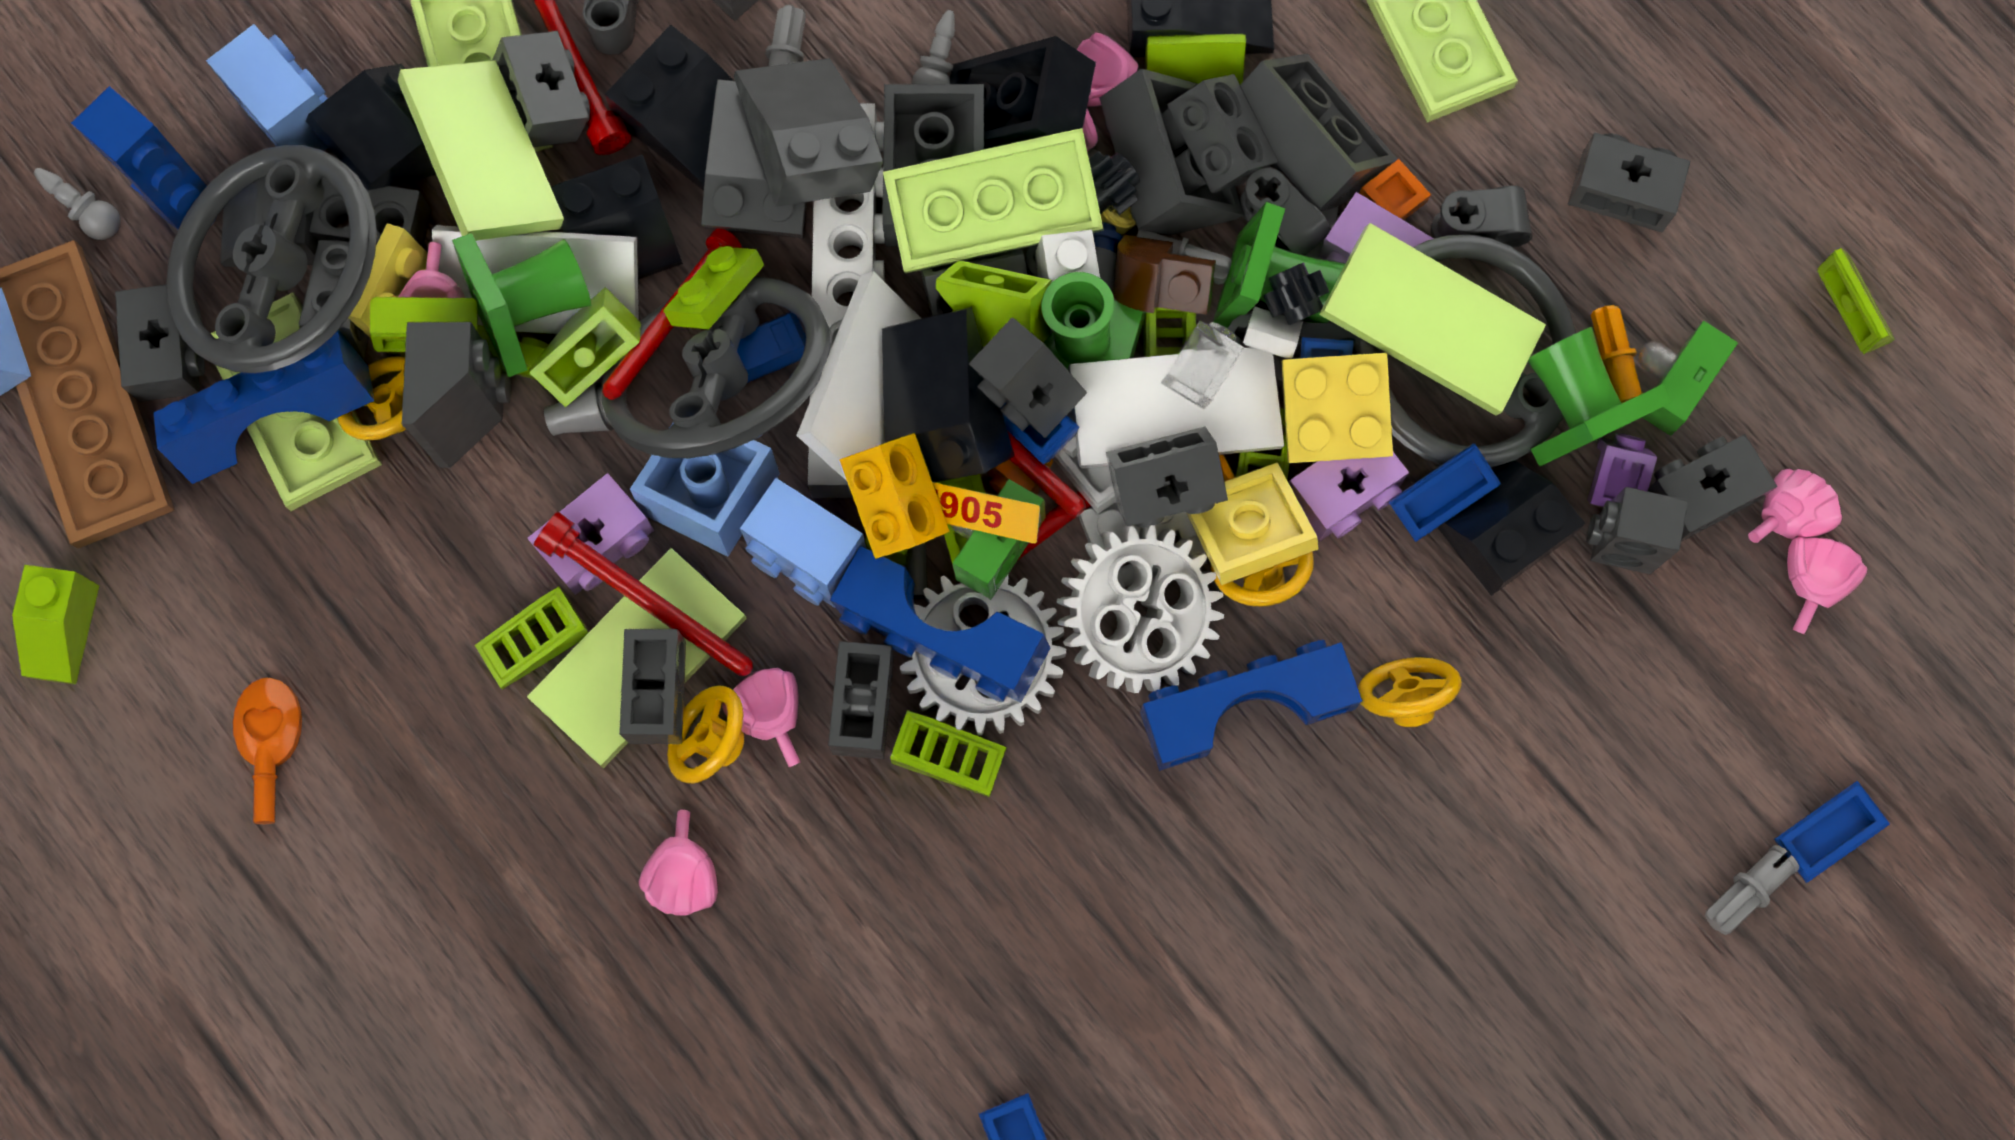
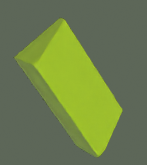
[1145,34,1246,85]
[1817,248,1895,354]
[370,297,479,352]

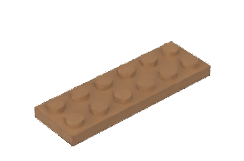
[0,240,175,549]

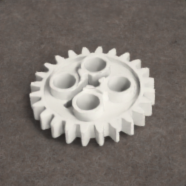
[1057,525,1224,693]
[900,575,1066,736]

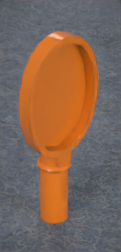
[233,678,302,824]

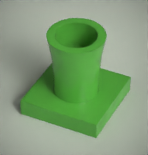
[1213,202,1345,329]
[452,233,591,377]
[1041,272,1145,370]
[1528,327,1672,467]

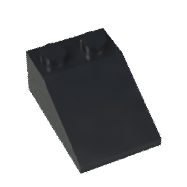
[1127,0,1274,57]
[605,25,734,191]
[949,36,1096,149]
[882,307,1015,482]

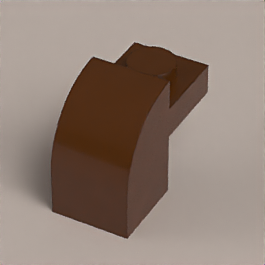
[1113,235,1216,315]

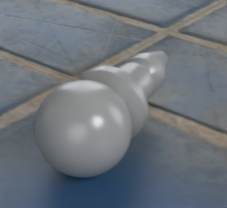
[911,10,955,84]
[34,168,121,240]

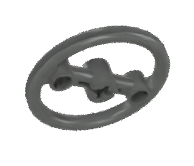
[166,145,377,373]
[1355,235,1576,467]
[602,277,831,458]

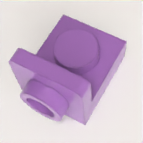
[1587,433,1657,507]

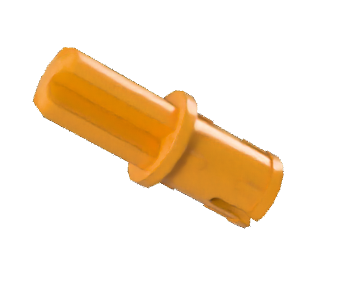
[1591,305,1643,403]

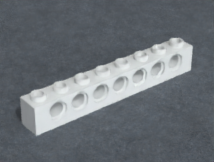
[808,103,885,498]

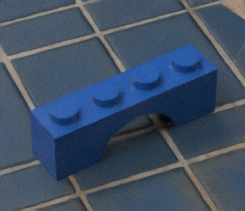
[71,86,217,230]
[154,330,375,484]
[830,546,1050,703]
[1140,640,1362,771]

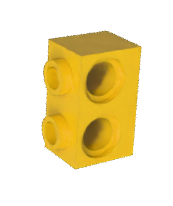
[839,433,950,559]

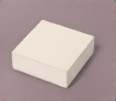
[1243,306,1303,359]

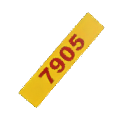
[932,482,1040,544]

